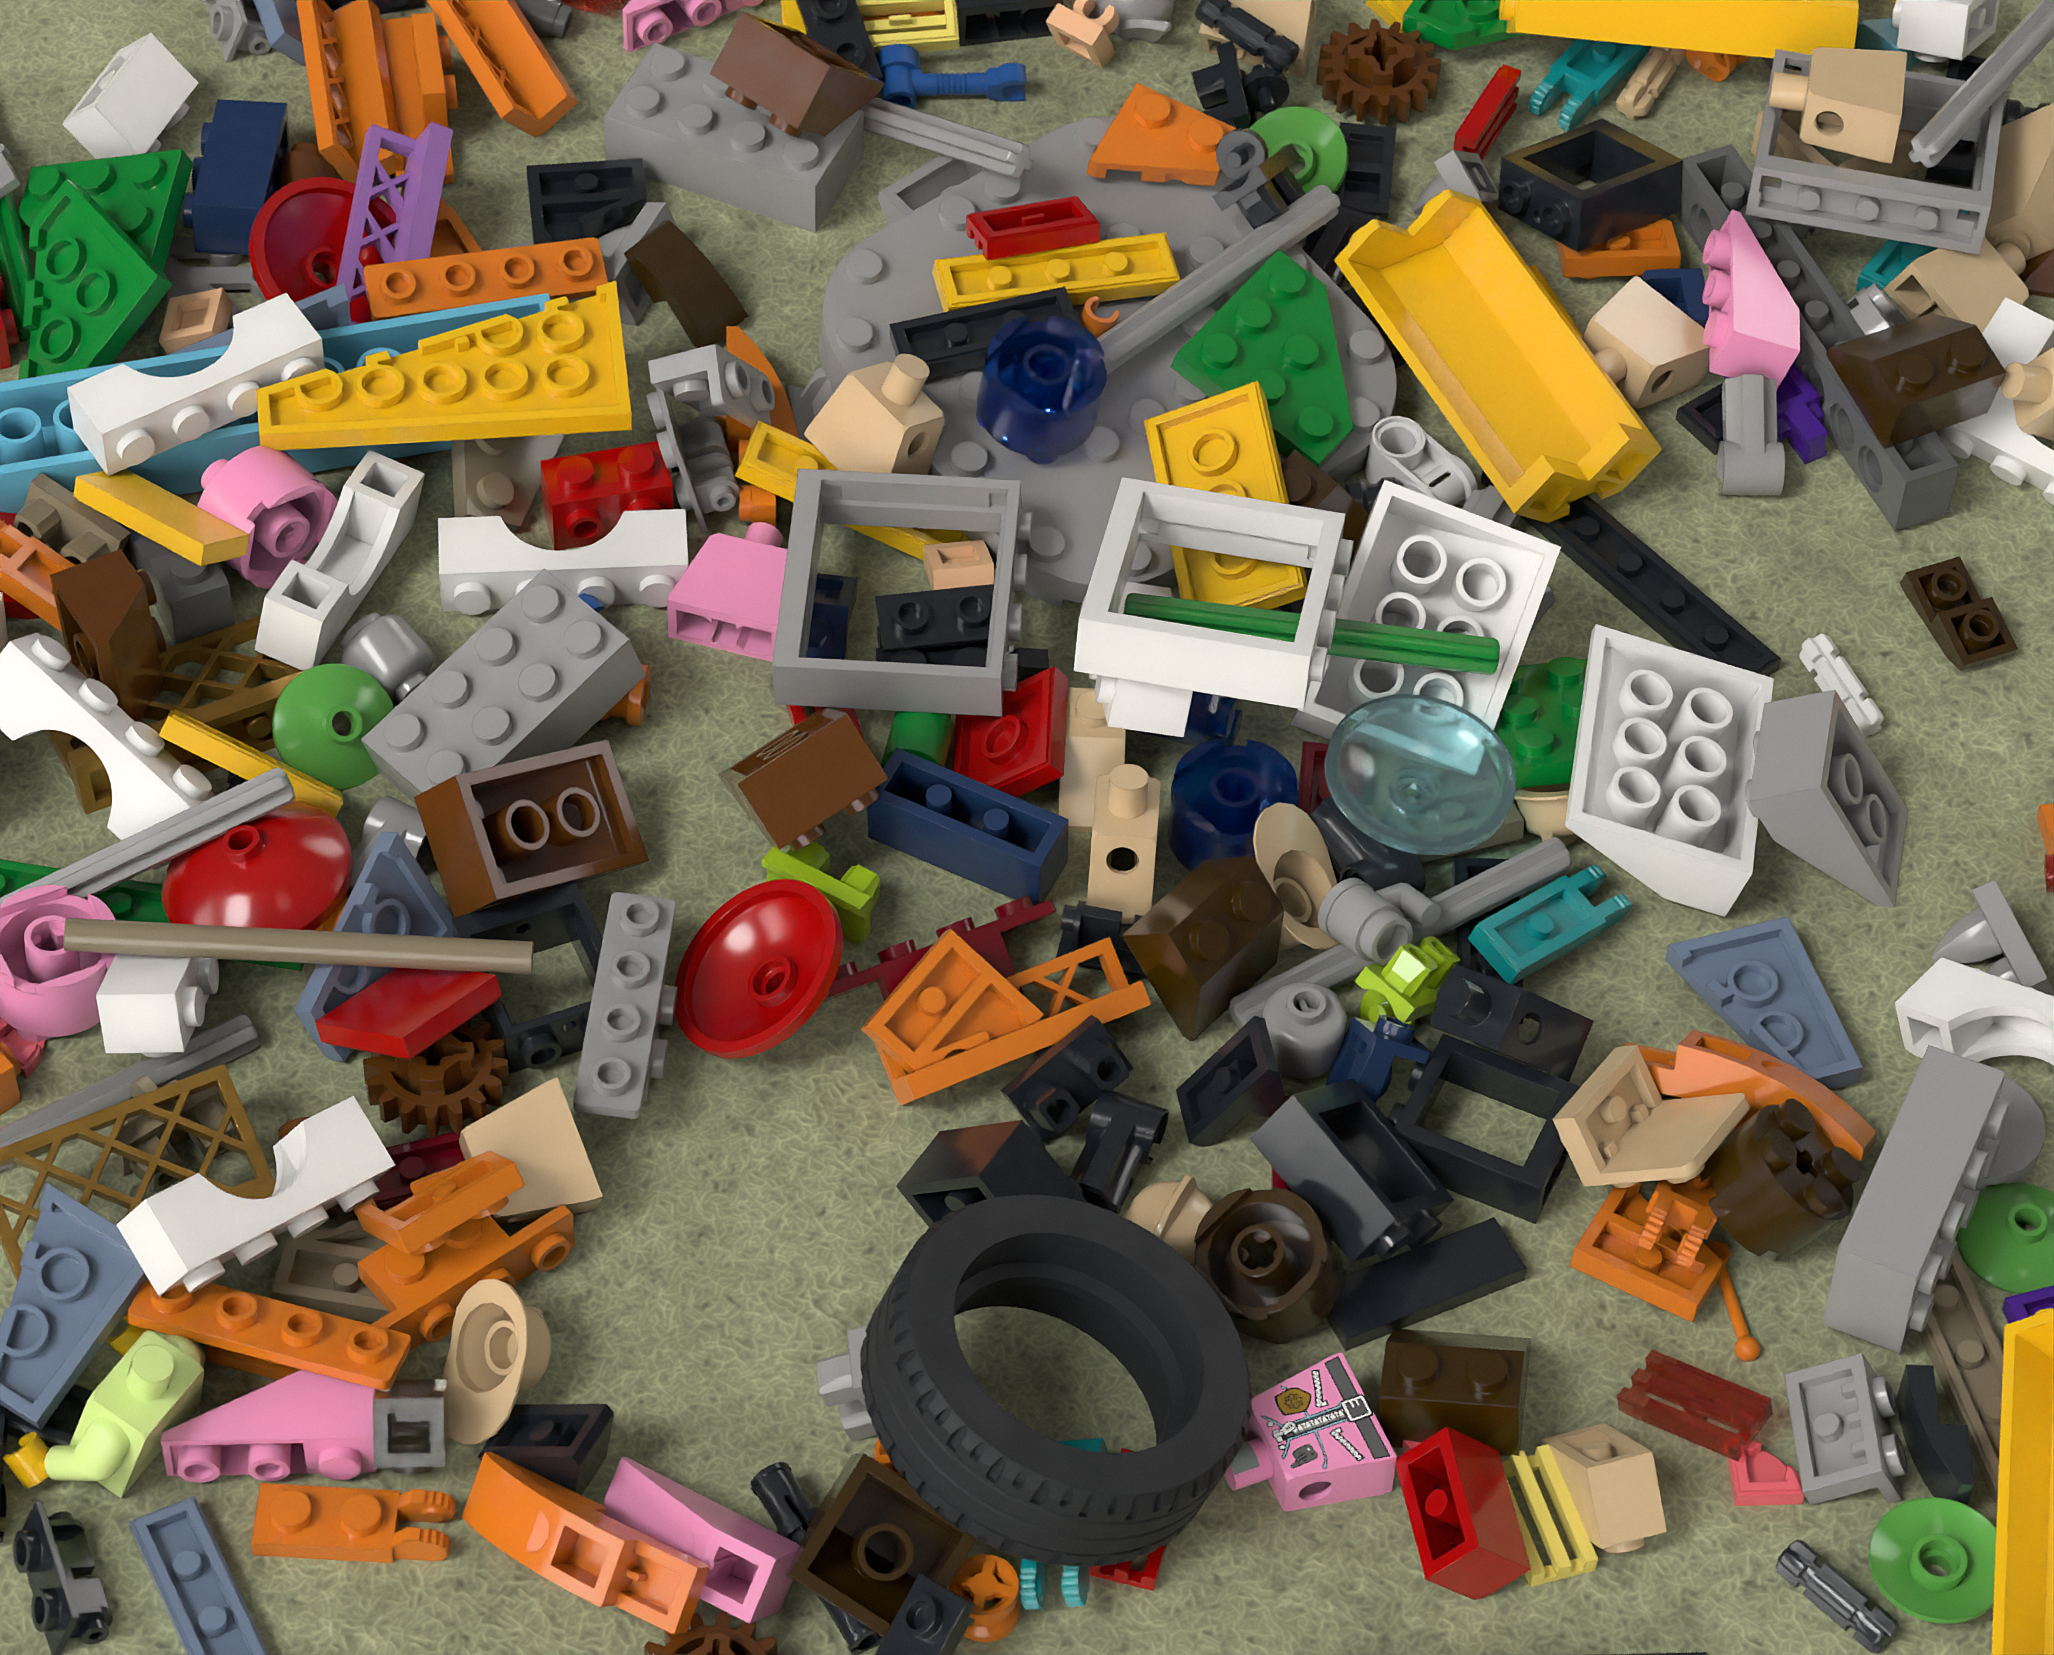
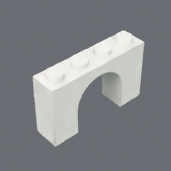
[1935,297,2054,506]

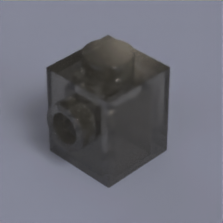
[372,1379,449,1474]

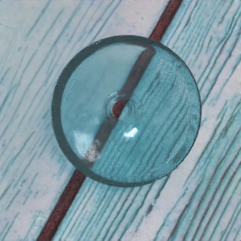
[1325,694,1516,855]

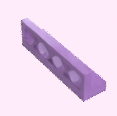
[336,122,453,325]

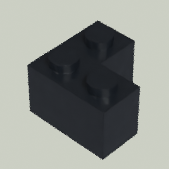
[896,1120,1088,1227]

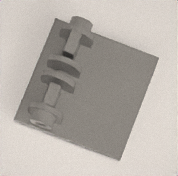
[646,388,740,533]

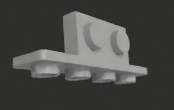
[573,892,678,1119]

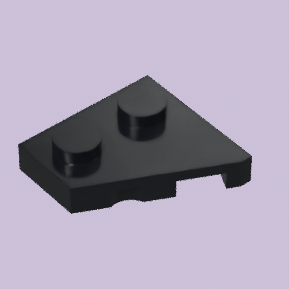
[526,158,647,245]

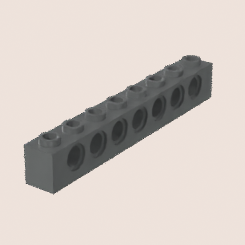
[1675,144,1959,531]

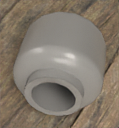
[340,612,433,703]
[1261,981,1347,1079]

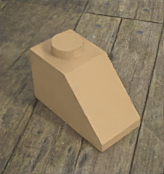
[1058,687,1126,832]
[1541,1423,1667,1553]

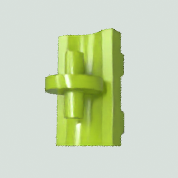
[762,841,880,945]
[1354,936,1460,1026]

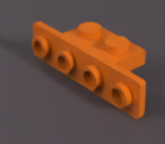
[381,12,458,188]
[363,237,608,322]
[357,1204,575,1351]
[128,1279,411,1391]

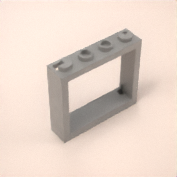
[1745,49,2005,255]
[772,469,1033,716]

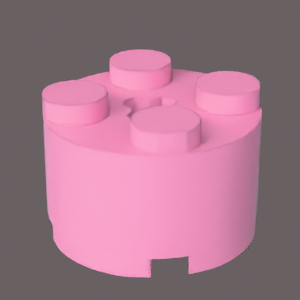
[197,446,338,589]
[0,885,116,1042]

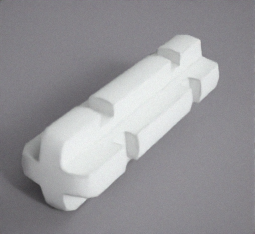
[1799,633,1884,738]

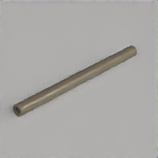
[64,918,534,975]

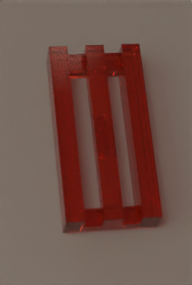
[1617,1349,1773,1462]

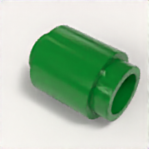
[881,711,955,769]

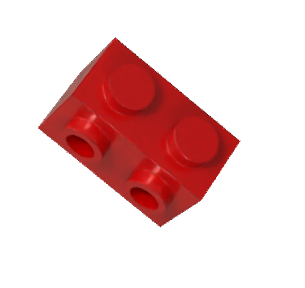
[540,441,674,551]
[1395,1427,1531,1600]

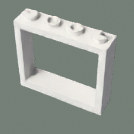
[1074,477,1354,709]

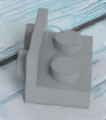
[648,344,775,430]
[1784,1353,1908,1505]

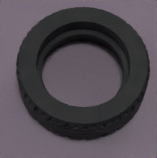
[860,1194,1252,1566]

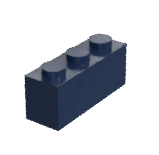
[183,99,290,255]
[867,747,1069,906]

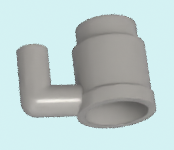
[1318,878,1441,966]

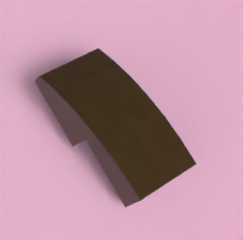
[623,220,748,348]
[1900,556,2018,671]

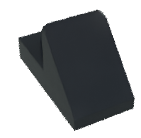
[1176,1016,1286,1147]
[478,1404,614,1495]

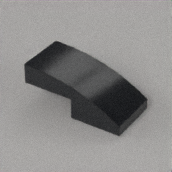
[1335,122,1397,220]
[1896,1365,1975,1506]

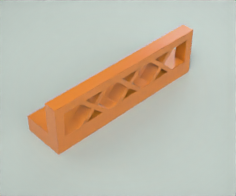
[296,0,405,184]
[427,0,579,137]
[874,937,1152,1105]

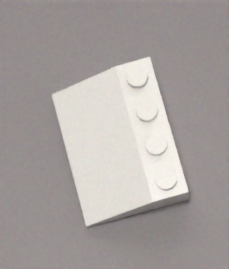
[1291,480,1561,780]
[1565,624,1774,917]

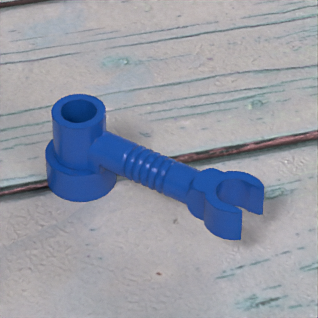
[875,44,1026,109]

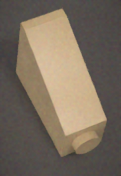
[1975,103,2054,261]

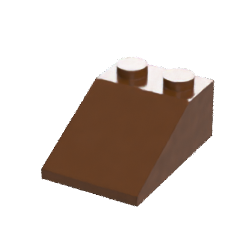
[718,707,888,852]
[414,739,649,918]

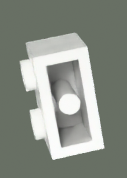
[1892,0,2000,62]
[62,33,198,159]
[96,954,219,1058]

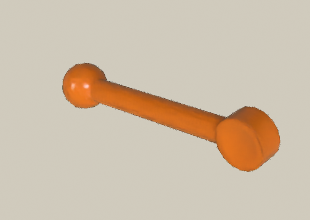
[1707,1241,1761,1362]

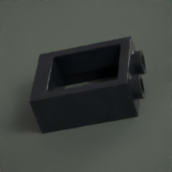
[1498,118,1683,252]
[452,880,603,1074]
[1388,1033,1581,1224]
[1249,1078,1454,1263]

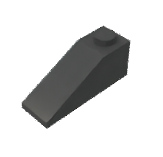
[121,524,235,645]

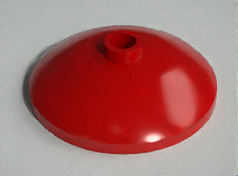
[249,177,396,324]
[162,800,354,930]
[674,879,843,1059]

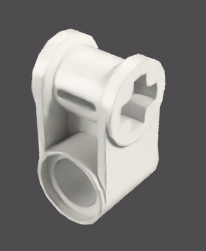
[1365,416,1478,506]

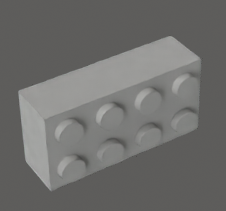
[604,43,864,233]
[361,569,645,806]
[1823,1045,2010,1353]

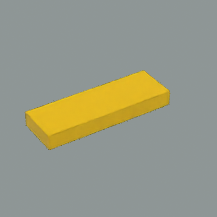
[73,469,250,566]
[158,709,344,818]

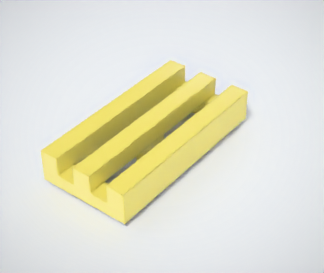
[856,0,959,55]
[1502,1444,1598,1587]

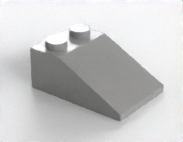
[1745,690,1908,908]

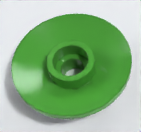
[1249,106,1349,194]
[272,663,394,790]
[1955,1182,2054,1294]
[1868,1497,1996,1624]

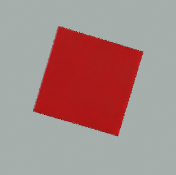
[952,666,1068,798]
[315,968,502,1059]

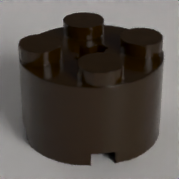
[1700,1099,1860,1261]
[1193,1187,1347,1344]

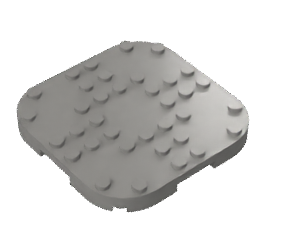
[818,116,1397,607]

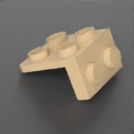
[1553,1045,1750,1188]

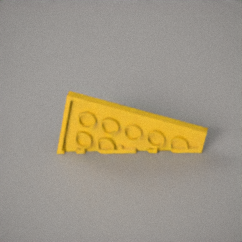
[256,281,632,451]

